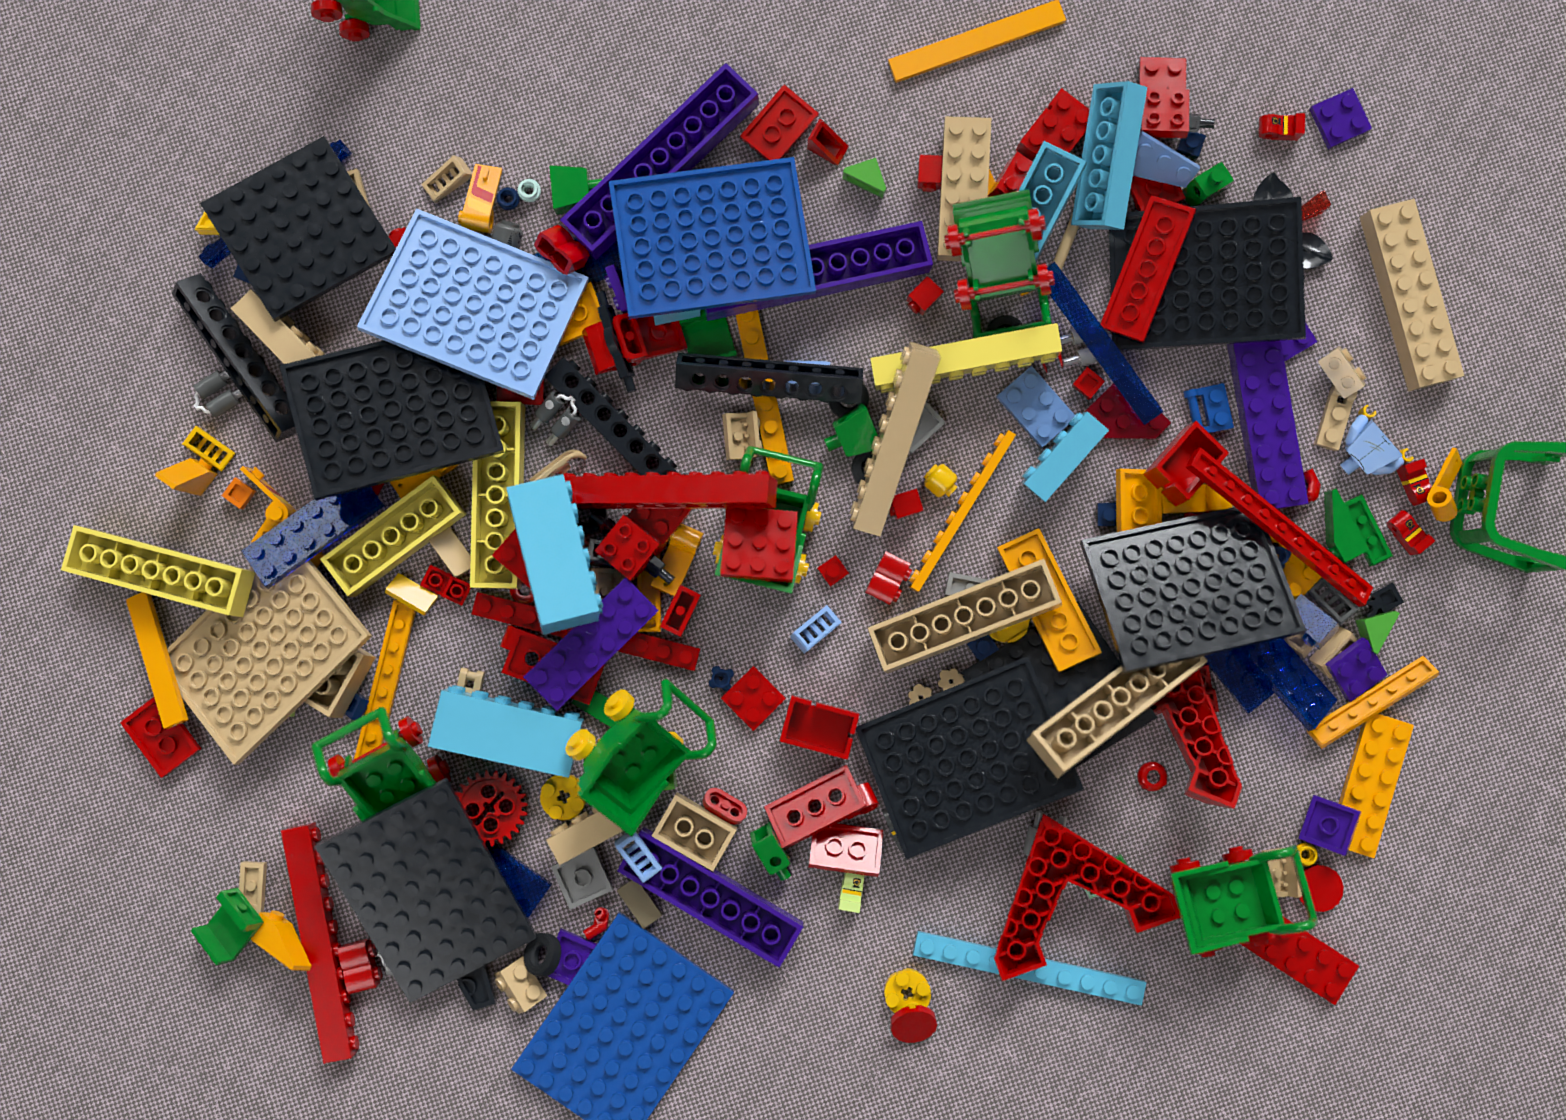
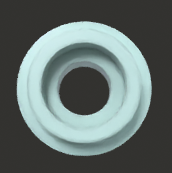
[518,179,541,202]

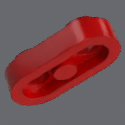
[702,788,747,825]

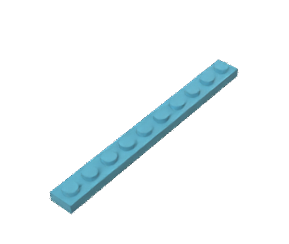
[912,931,1146,1006]

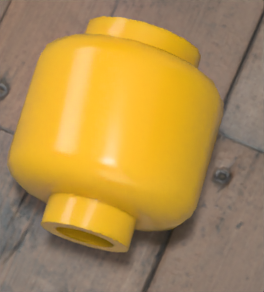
[923,464,957,498]

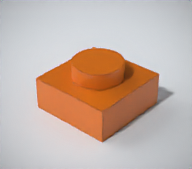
[221,477,256,510]

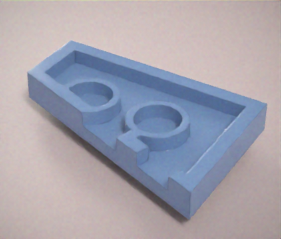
[1133,131,1200,188]

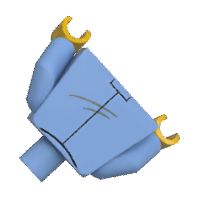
[1340,405,1414,475]

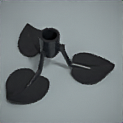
[1253,172,1333,270]

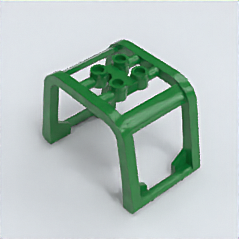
[1450,441,1566,573]

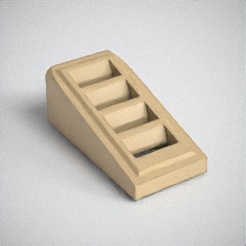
[421,155,473,203]

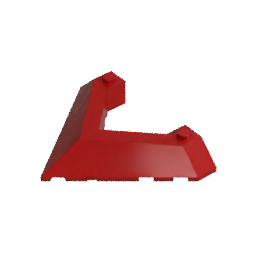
[1093,670,1242,809]
[994,813,1181,981]

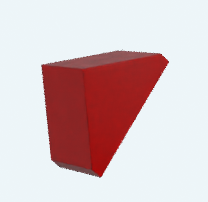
[807,119,849,166]

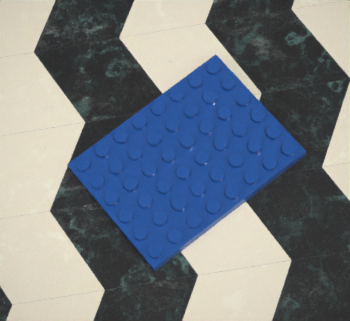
[609,157,816,319]
[511,911,734,1120]

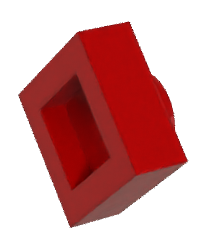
[1071,367,1105,400]
[817,555,849,587]

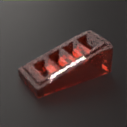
[1302,190,1331,222]

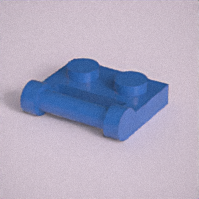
[1183,383,1234,433]

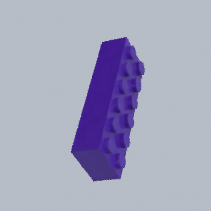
[524,577,659,710]

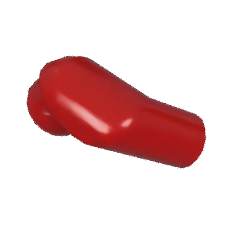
[1303,468,1321,503]
[583,907,610,940]

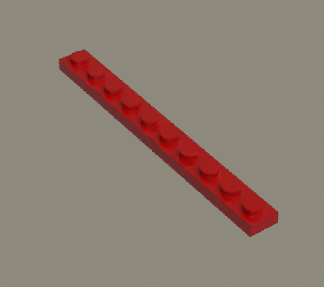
[1186,447,1373,607]
[471,592,701,671]

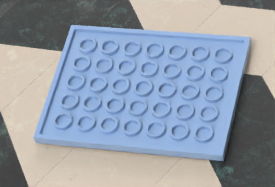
[357,208,589,400]

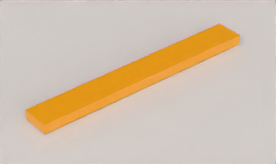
[888,0,1066,83]
[354,600,416,759]

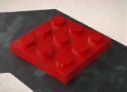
[720,508,798,583]

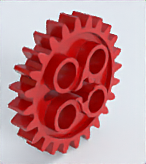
[455,770,528,847]

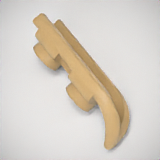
[529,450,587,482]

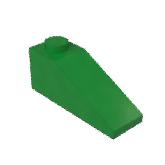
[1324,488,1370,563]

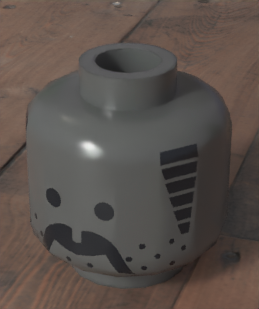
[491,220,523,249]

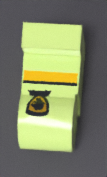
[838,873,865,913]

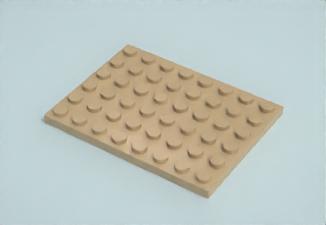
[167,534,372,765]

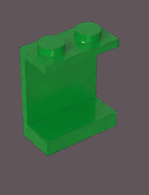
[679,309,737,357]
[191,888,264,966]

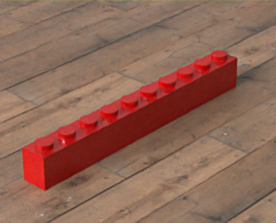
[563,471,778,509]
[281,822,359,1064]

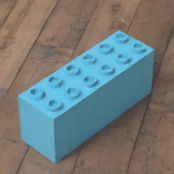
[506,474,603,635]
[428,685,584,778]

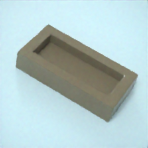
[617,880,663,929]

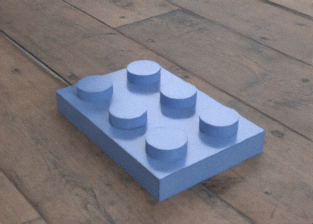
[996,366,1075,448]

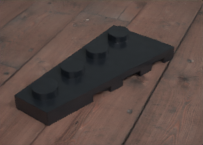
[456,965,497,1011]

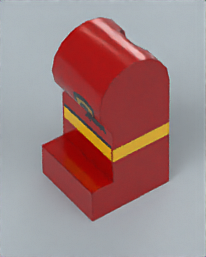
[1258,113,1305,141]
[1396,459,1432,506]
[1387,510,1435,555]

